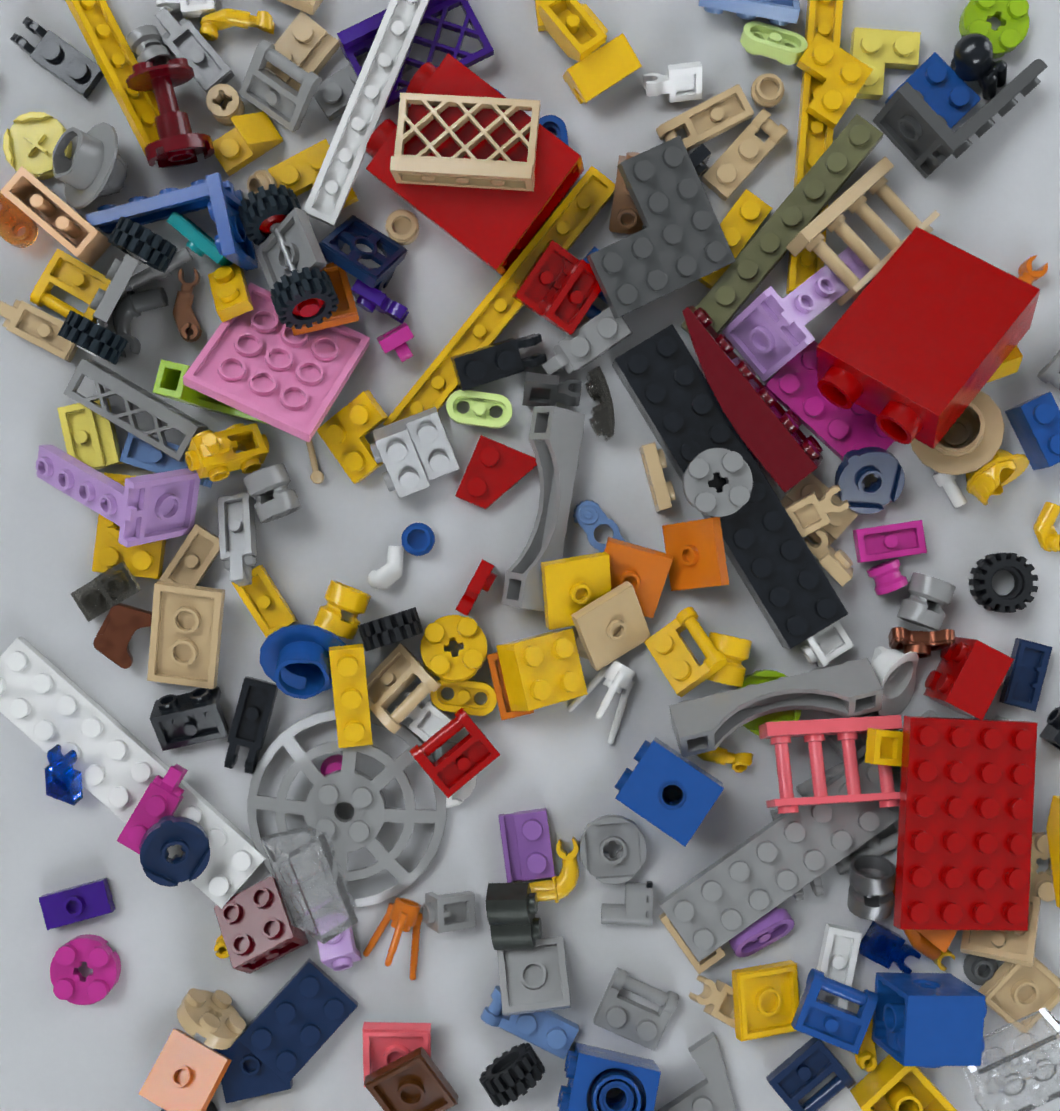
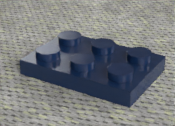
[237,958,358,1084]

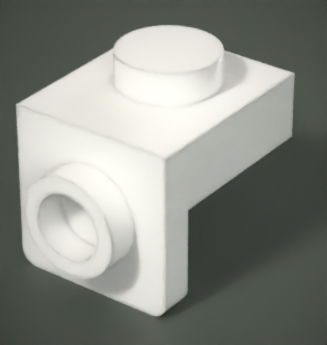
[801,620,854,668]

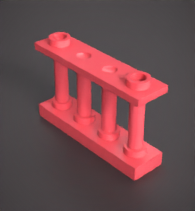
[758,715,903,814]

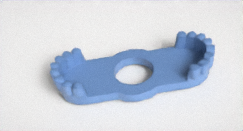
[573,500,626,552]

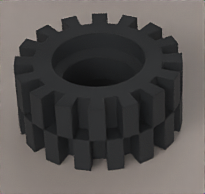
[969,553,1038,613]
[358,607,424,651]
[479,1043,545,1107]

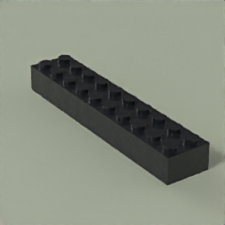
[612,324,848,649]

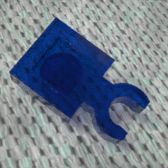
[44,744,83,806]
[859,921,921,974]

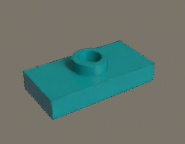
[166,212,233,266]

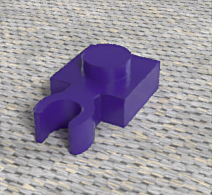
[351,279,409,324]

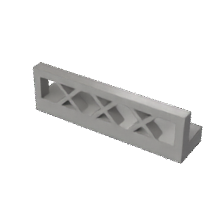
[63,358,209,462]

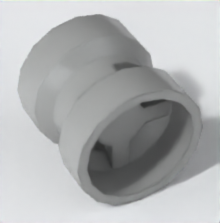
[127,25,173,66]

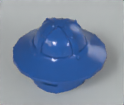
[259,624,346,699]

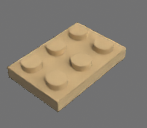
[147,581,225,689]

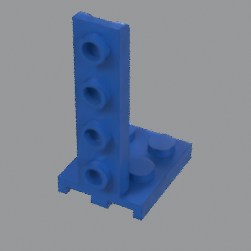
[86,172,259,271]

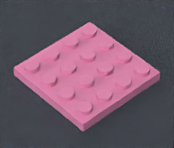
[183,282,370,442]

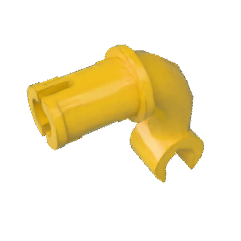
[529,836,579,903]

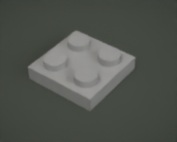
[497,936,571,1016]

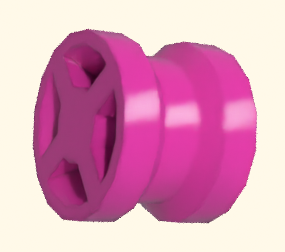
[867,558,909,596]

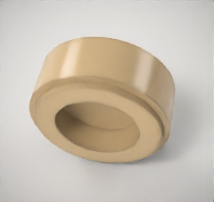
[385,209,419,245]

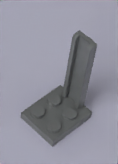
[873,59,1048,179]

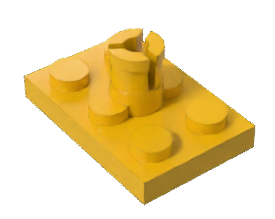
[92,472,166,579]

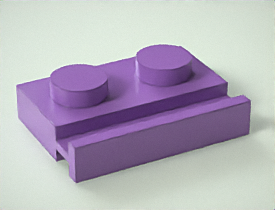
[499,808,555,883]

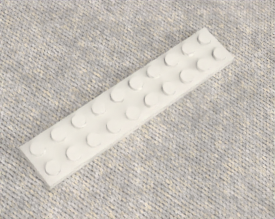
[0,637,266,909]

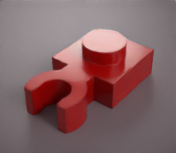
[455,559,497,616]

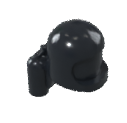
[951,33,1007,100]

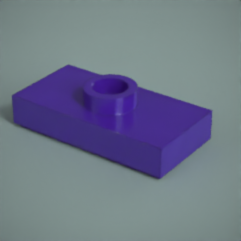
[39,878,115,930]

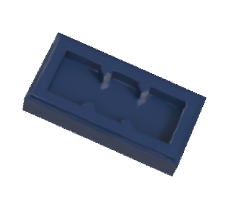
[999,638,1052,712]

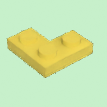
[850,27,921,100]

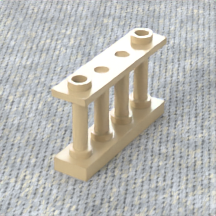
[786,156,940,306]

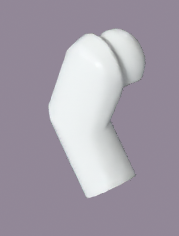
[368,546,404,590]

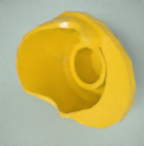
[966,449,1029,506]

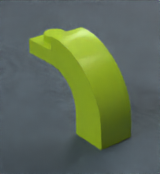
[152,359,269,425]

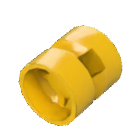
[313,580,372,640]
[703,632,752,687]

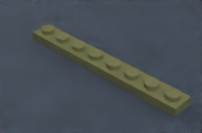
[681,114,884,335]

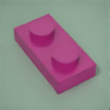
[853,520,927,563]

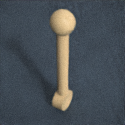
[306,439,324,484]

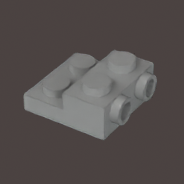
[370,407,460,498]

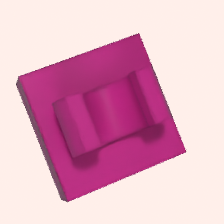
[377,322,414,362]

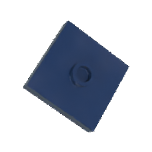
[214,1038,293,1103]

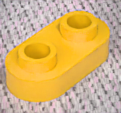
[430,679,497,716]

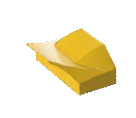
[539,0,608,62]

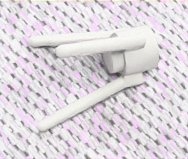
[567,660,636,745]

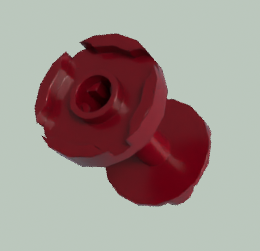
[126,58,215,168]

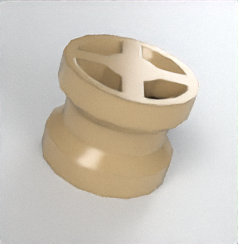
[206,84,245,126]

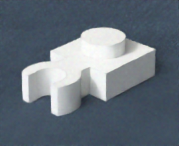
[394,692,453,742]

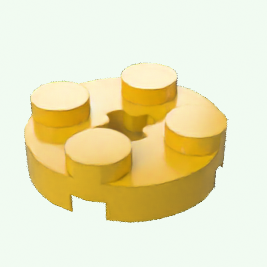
[420,615,487,683]

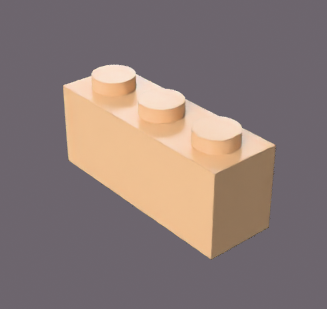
[0,166,111,267]

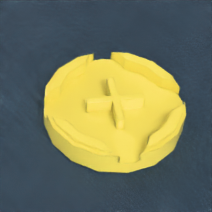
[3,112,72,180]

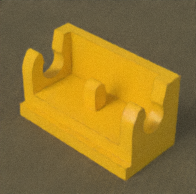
[562,33,642,104]

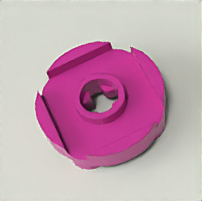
[50,934,121,1005]

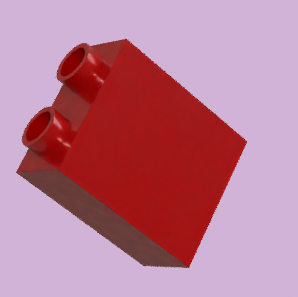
[366,53,584,276]
[817,227,1041,449]

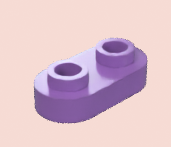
[729,907,794,957]

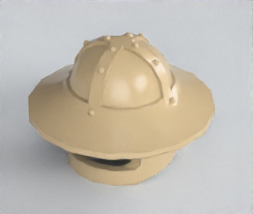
[911,391,1005,476]

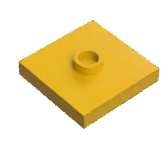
[541,552,611,630]
[732,960,799,1042]

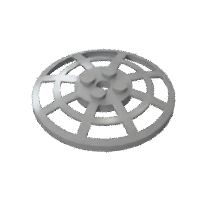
[247,709,447,908]

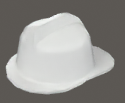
[871,646,919,716]

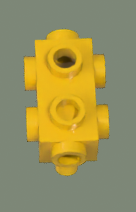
[185,423,269,482]

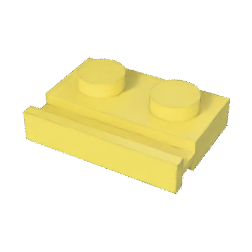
[57,398,123,470]

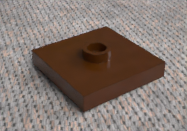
[364,1047,458,1111]

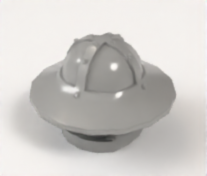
[53,122,128,209]

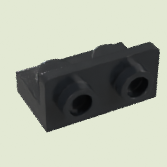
[149,686,229,751]

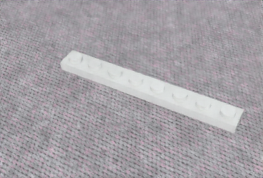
[303,0,430,227]

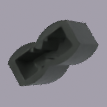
[485,882,542,950]

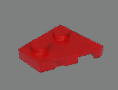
[455,435,537,509]

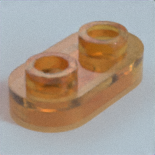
[0,190,38,248]

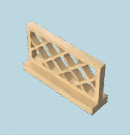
[390,92,541,191]

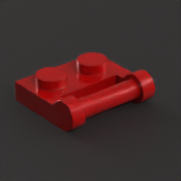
[409,707,500,798]

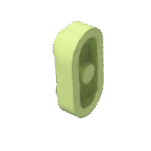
[740,21,808,65]
[446,390,513,429]

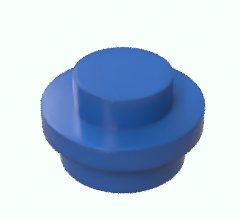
[402,523,435,556]

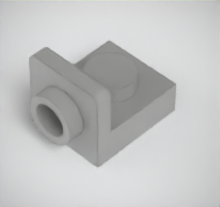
[422,891,476,933]

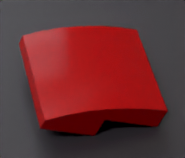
[512,240,601,335]

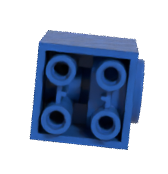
[614,737,724,847]
[872,972,987,1068]
[557,1042,661,1111]

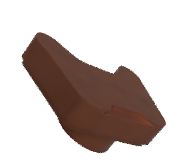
[93,603,152,669]
[888,627,955,658]

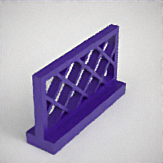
[337,0,494,109]

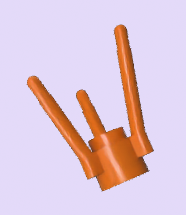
[363,897,423,980]

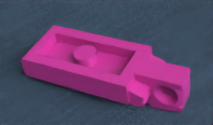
[116,763,188,854]

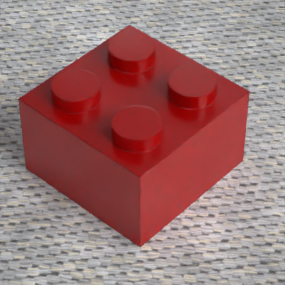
[923,637,1014,720]

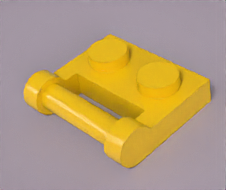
[30,248,111,323]
[644,607,728,697]

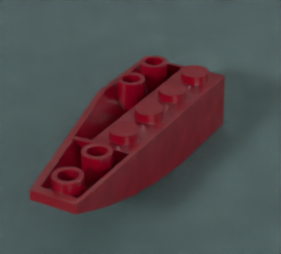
[682,305,823,493]

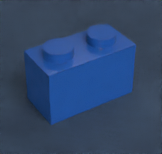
[1005,392,1060,471]

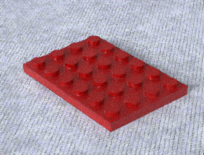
[893,716,1037,931]

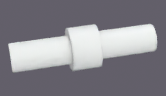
[932,470,967,508]

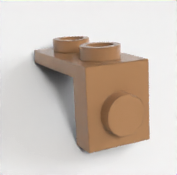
[609,152,643,234]

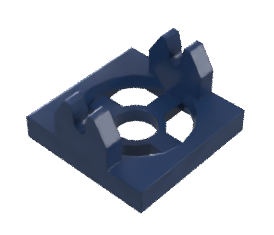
[319,215,408,291]

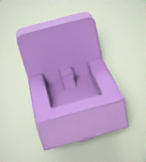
[314,913,362,971]

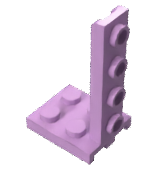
[722,247,870,382]
[36,445,200,547]

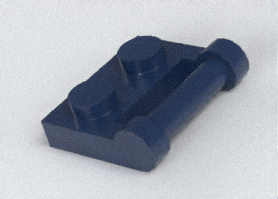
[766,1037,856,1111]

